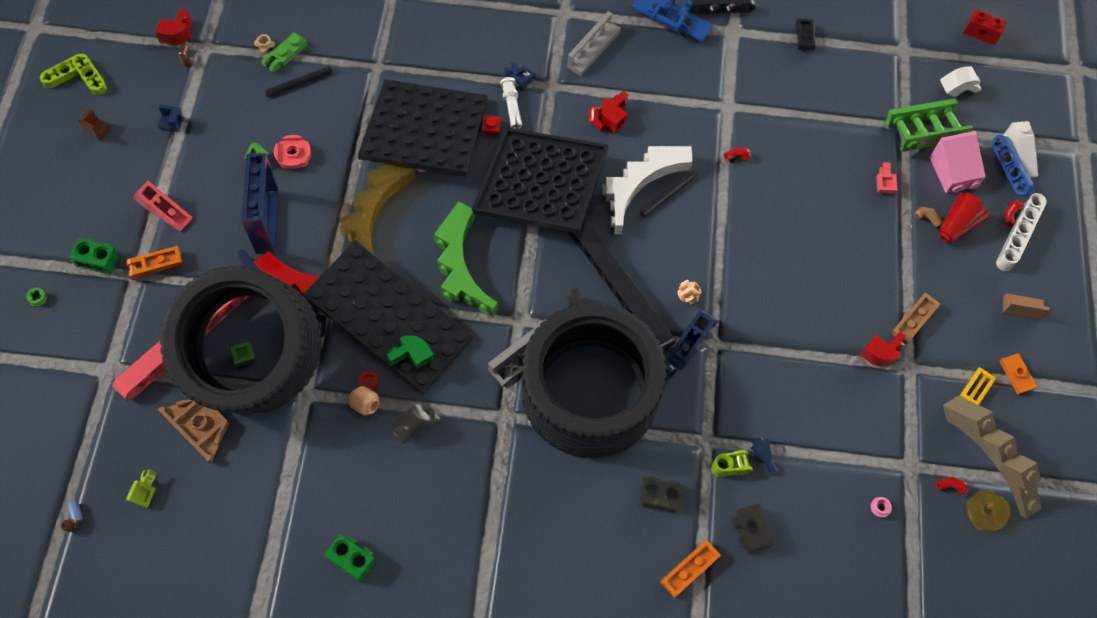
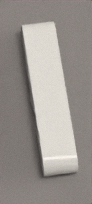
[996,193,1047,271]

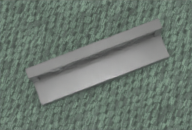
[567,11,621,76]
[488,319,547,386]

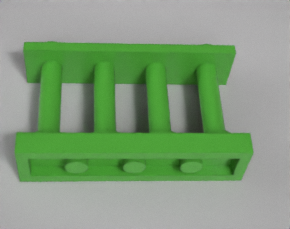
[885,98,973,152]

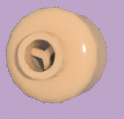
[349,386,380,416]

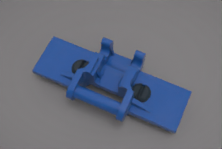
[631,0,713,42]

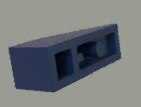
[667,310,718,369]

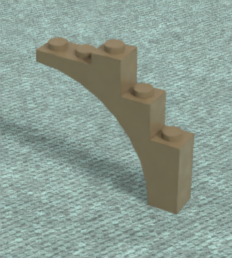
[943,396,1042,519]

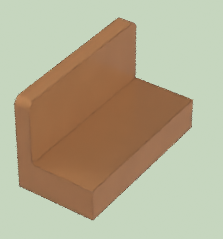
[1003,293,1049,320]

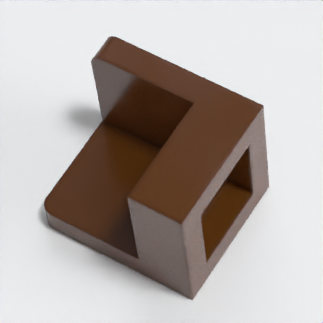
[78,109,111,141]

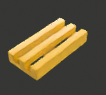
[959,367,996,405]

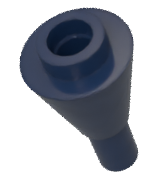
[750,437,778,474]

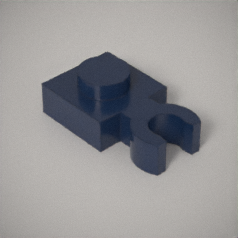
[504,62,536,88]

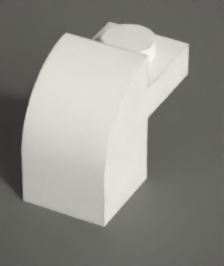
[940,67,981,97]

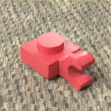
[876,162,897,194]

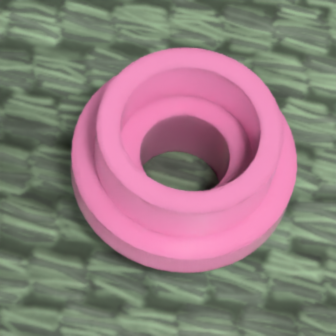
[871,497,892,518]

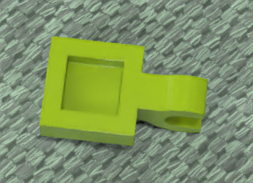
[126,470,157,508]

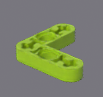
[40,54,107,95]

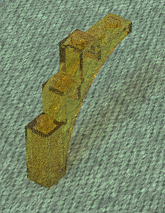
[339,164,416,255]

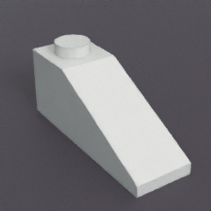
[1004,121,1038,178]

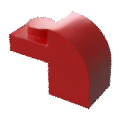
[155,8,192,46]
[601,91,628,134]
[860,332,906,367]

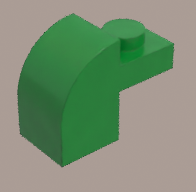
[386,335,434,370]

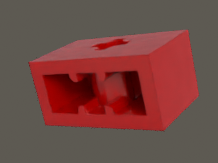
[963,9,1007,46]

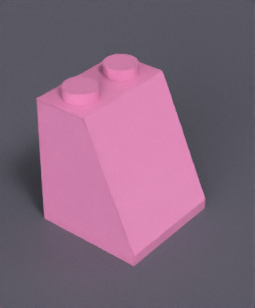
[930,131,985,193]

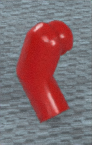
[589,106,606,131]
[723,147,751,161]
[1005,200,1024,226]
[936,477,968,495]

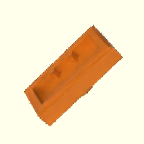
[999,353,1037,395]

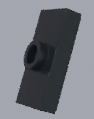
[795,19,816,50]

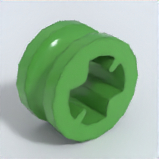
[26,288,47,307]

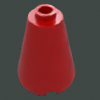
[938,193,990,243]

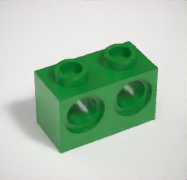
[69,238,120,275]
[324,534,376,583]

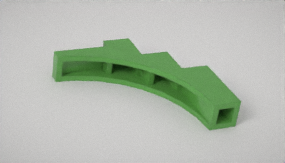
[434,201,498,316]

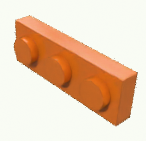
[660,539,721,598]

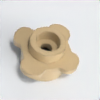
[254,34,275,53]

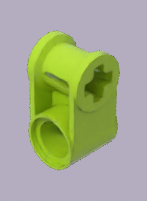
[711,450,753,477]

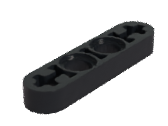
[691,0,756,14]

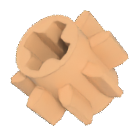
[677,280,701,304]

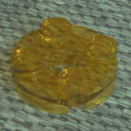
[966,490,1010,532]

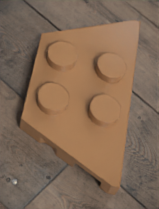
[158,399,229,463]

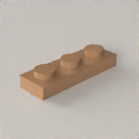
[890,293,940,345]

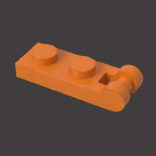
[126,246,183,280]

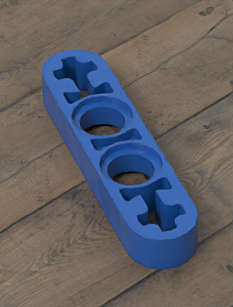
[992,135,1034,196]

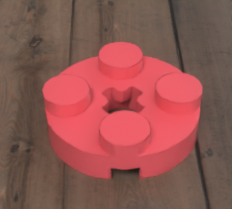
[274,135,311,169]

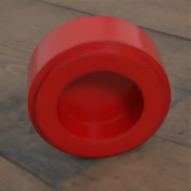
[359,370,379,391]

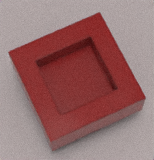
[482,115,501,136]

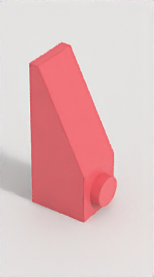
[133,181,193,231]

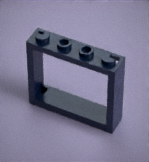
[241,153,279,254]

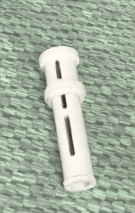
[500,77,522,129]

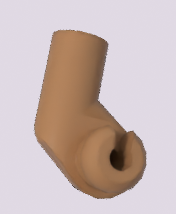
[915,207,943,227]

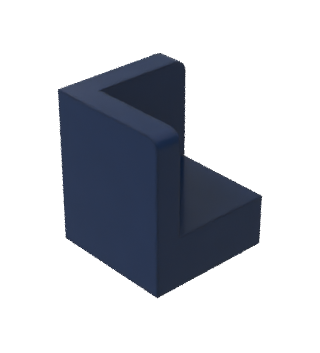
[158,105,184,133]

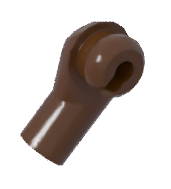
[178,43,194,67]

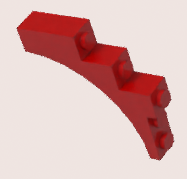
[253,251,320,307]

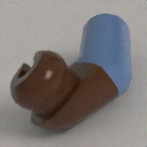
[61,501,83,532]

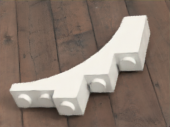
[602,146,692,234]

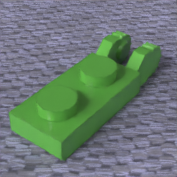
[261,32,308,73]

